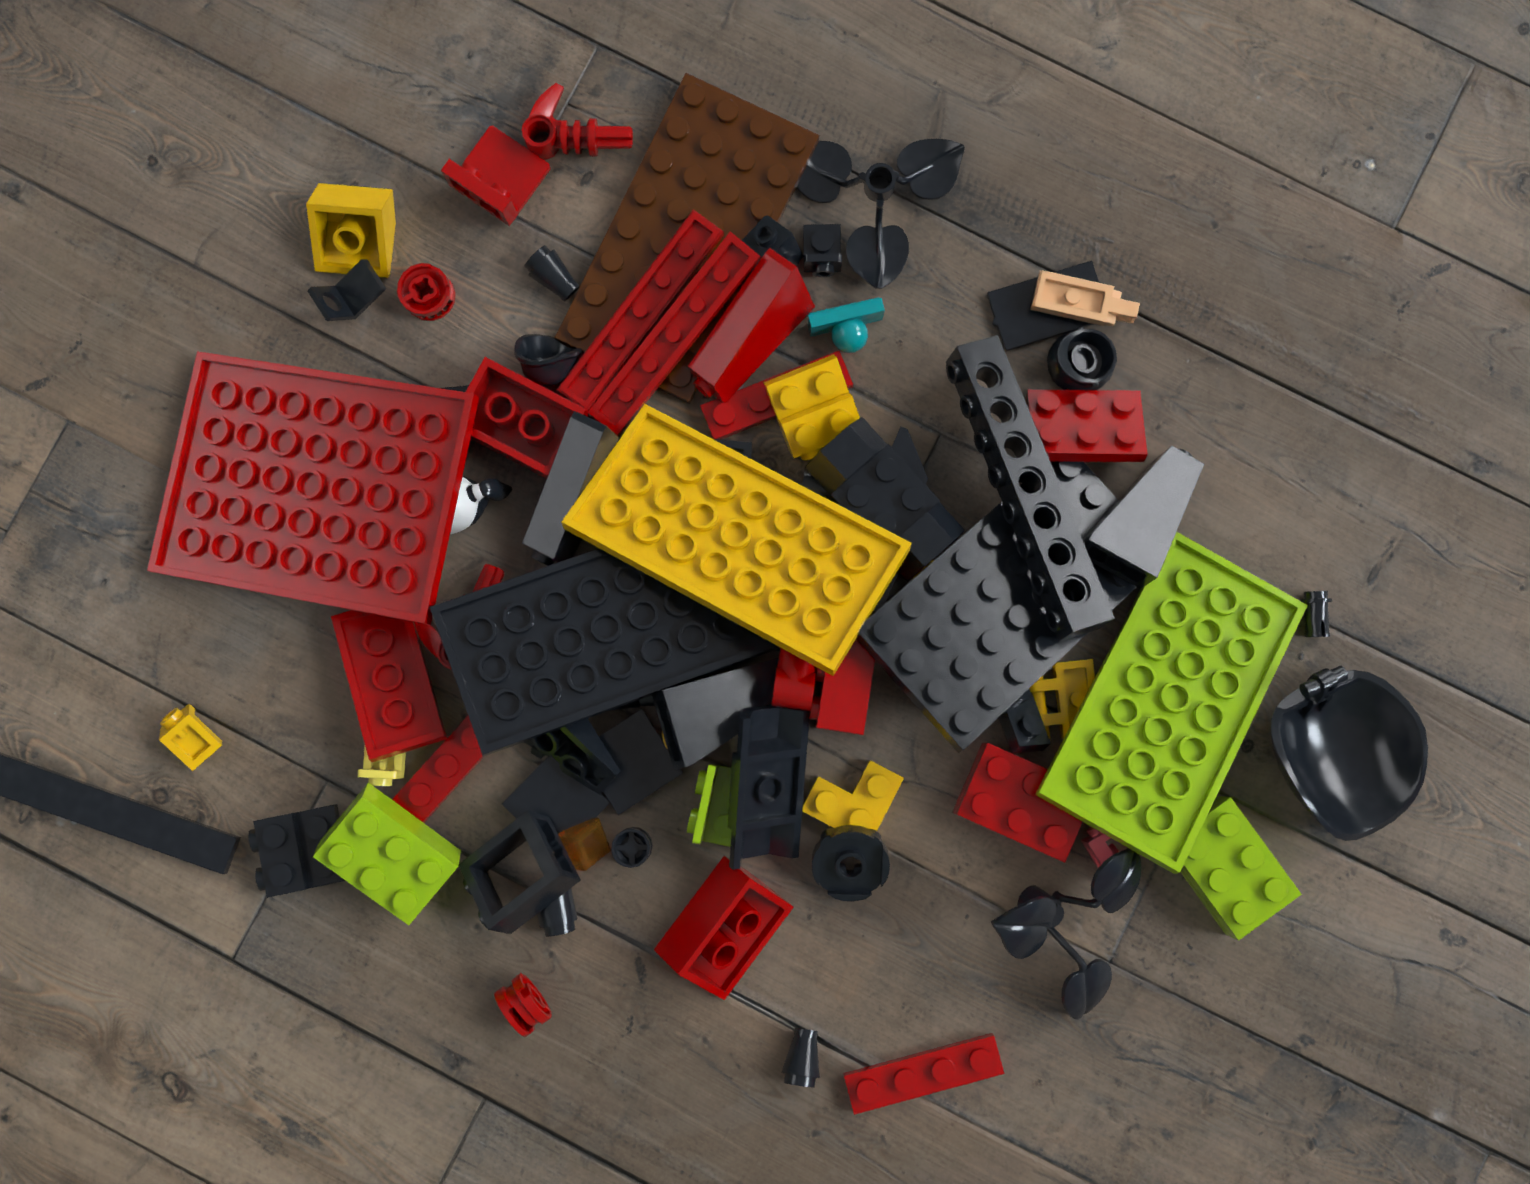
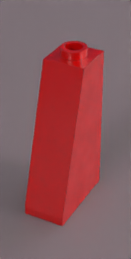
[688,248,815,403]

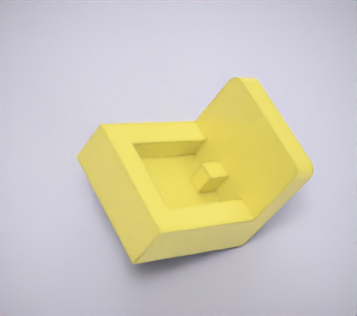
[357,747,406,786]

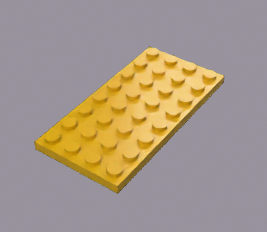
[561,404,912,676]

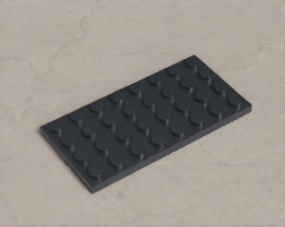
[856,461,1136,753]
[430,548,779,757]

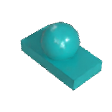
[807,297,885,353]

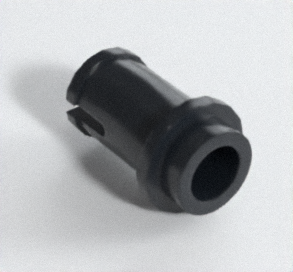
[1300,591,1332,637]

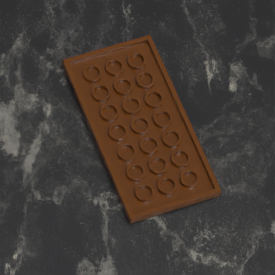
[555,73,820,404]

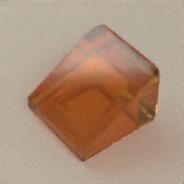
[558,817,611,871]

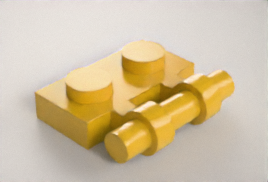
[1029,659,1095,741]

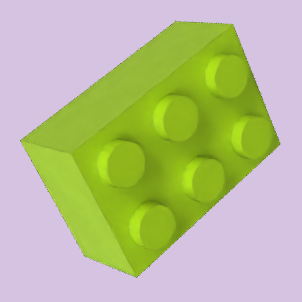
[313,782,461,926]
[1181,796,1302,940]

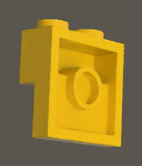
[763,354,860,460]

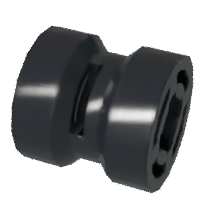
[611,827,653,868]

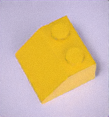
[306,183,396,278]

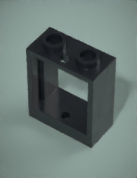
[458,810,581,934]

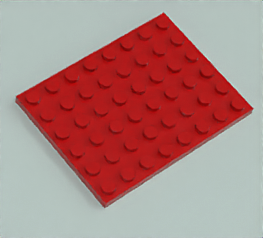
[147,351,479,625]

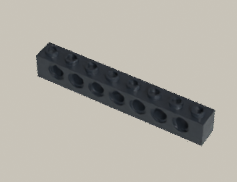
[946,335,1115,642]

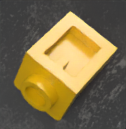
[159,704,222,771]

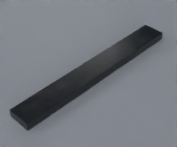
[0,752,241,874]

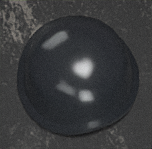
[514,334,581,386]

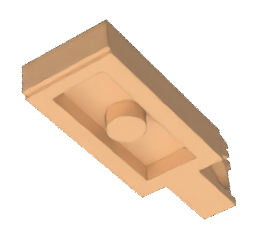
[1030,270,1140,326]

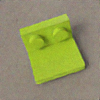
[687,764,732,847]

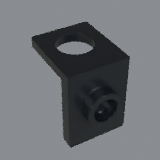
[307,259,386,321]

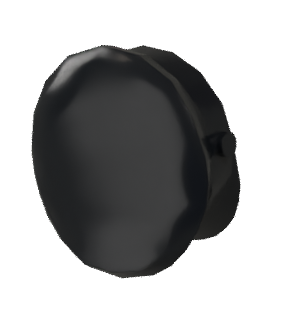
[1047,327,1117,390]

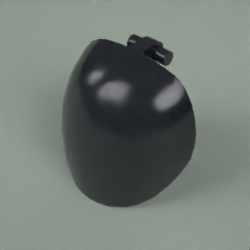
[1271,666,1428,841]

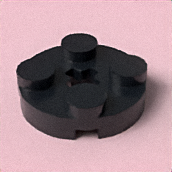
[812,825,890,902]

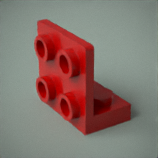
[441,126,551,227]

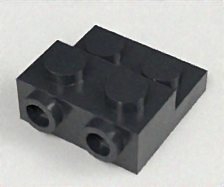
[248,804,346,898]

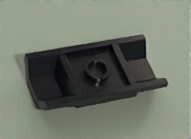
[805,417,965,582]
[728,704,810,870]

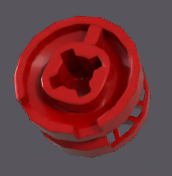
[397,263,456,321]
[494,973,552,1037]

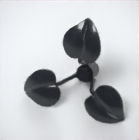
[797,139,965,289]
[991,848,1142,1020]

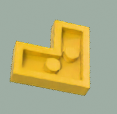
[802,760,904,831]

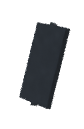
[987,261,1099,352]

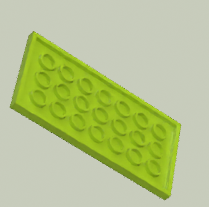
[1035,532,1308,874]

